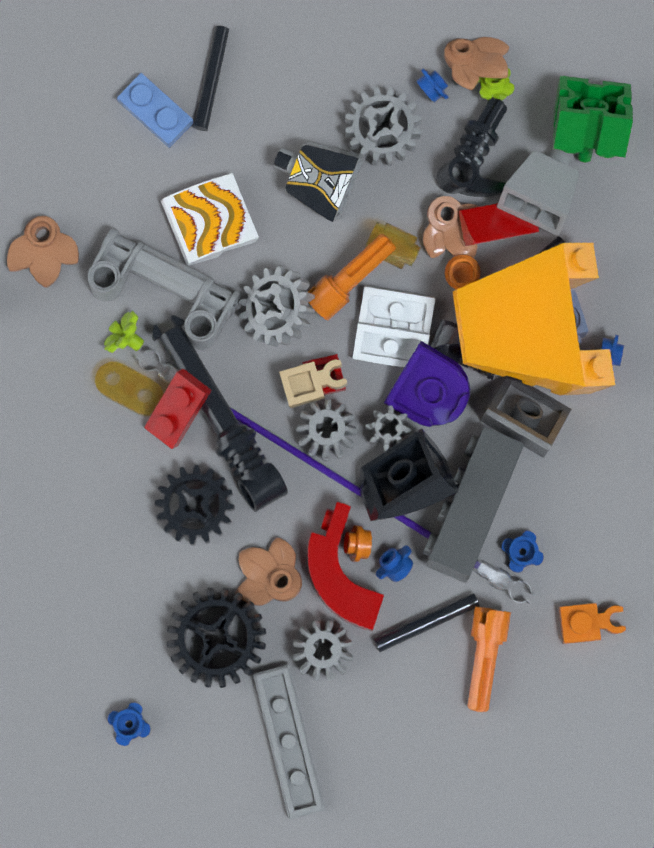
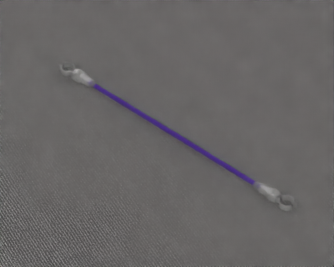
[134,348,536,605]

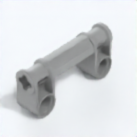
[88,228,241,350]

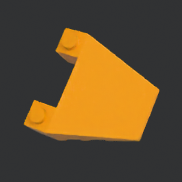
[452,243,615,396]

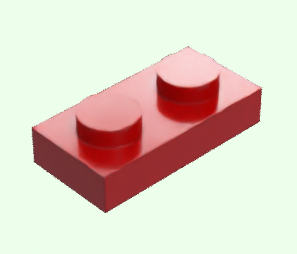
[144,369,211,449]

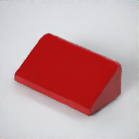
[459,203,539,246]

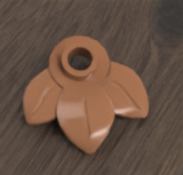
[444,37,509,90]
[423,196,478,258]
[7,216,79,288]
[235,537,302,606]

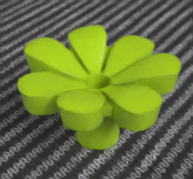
[104,311,144,353]

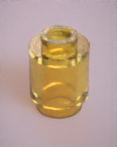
[365,222,421,270]

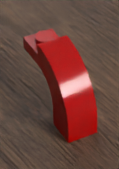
[308,502,384,632]

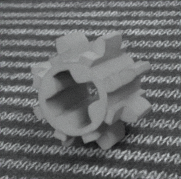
[365,406,411,452]

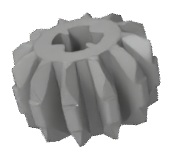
[296,399,358,461]
[292,619,354,681]

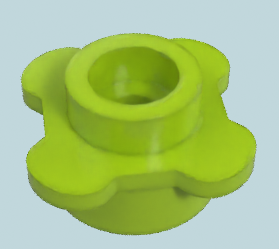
[478,68,514,100]

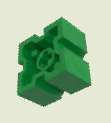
[553,75,633,163]

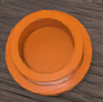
[444,255,481,290]
[344,525,372,562]

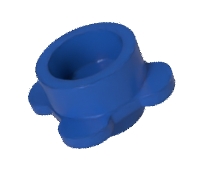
[416,68,449,103]
[601,334,624,366]
[502,531,544,573]
[376,545,413,582]
[108,703,151,746]

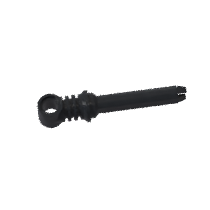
[152,315,288,512]

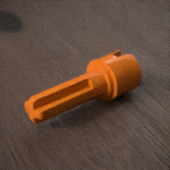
[307,234,396,321]
[467,606,511,712]

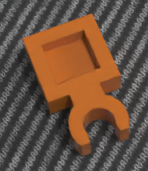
[559,603,626,644]

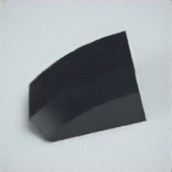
[360,429,459,521]

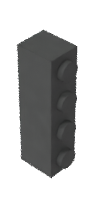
[423,427,525,583]

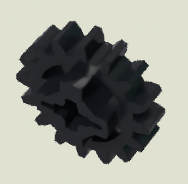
[155,465,235,546]

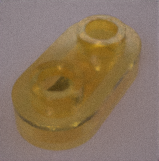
[95,362,163,417]

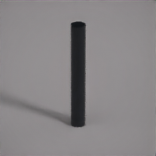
[194,26,229,131]
[374,593,480,652]

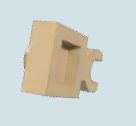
[279,360,348,408]

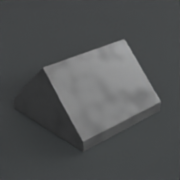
[481,378,572,457]

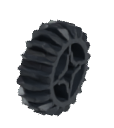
[167,588,267,688]

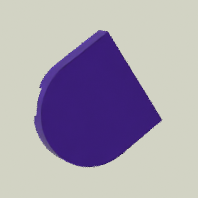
[384,341,470,427]

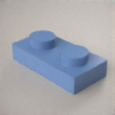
[117,73,194,148]

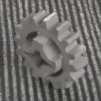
[345,87,422,166]
[239,266,315,347]

